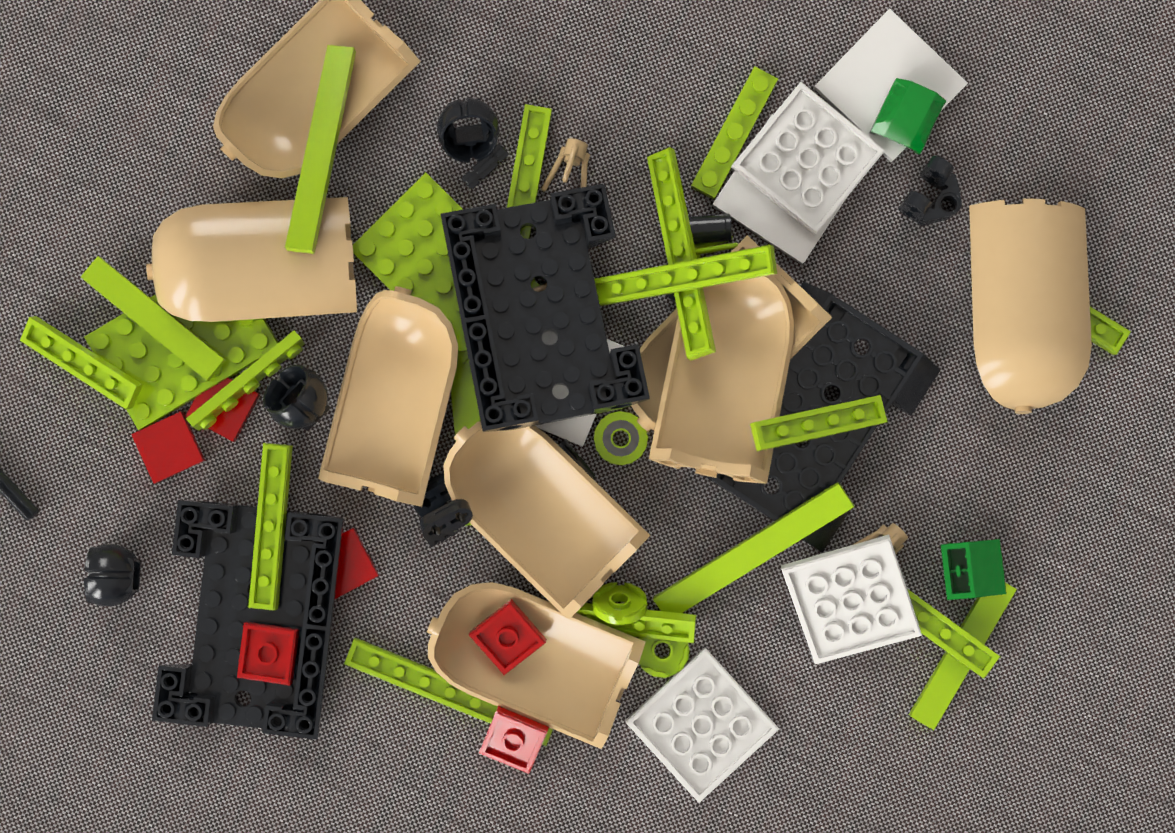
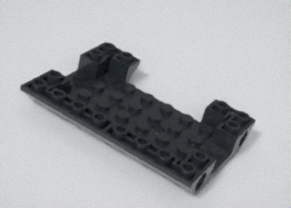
[441,183,650,432]
[692,282,941,553]
[152,500,344,740]

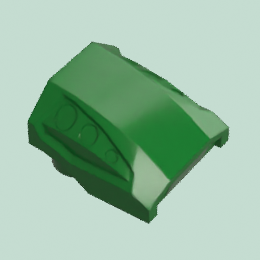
[870,78,946,155]

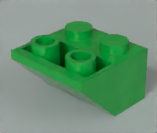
[941,539,1007,600]

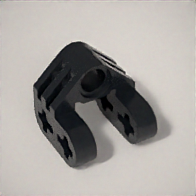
[898,156,962,226]
[413,473,473,547]

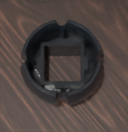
[437,98,500,163]
[263,365,331,431]
[84,544,141,606]

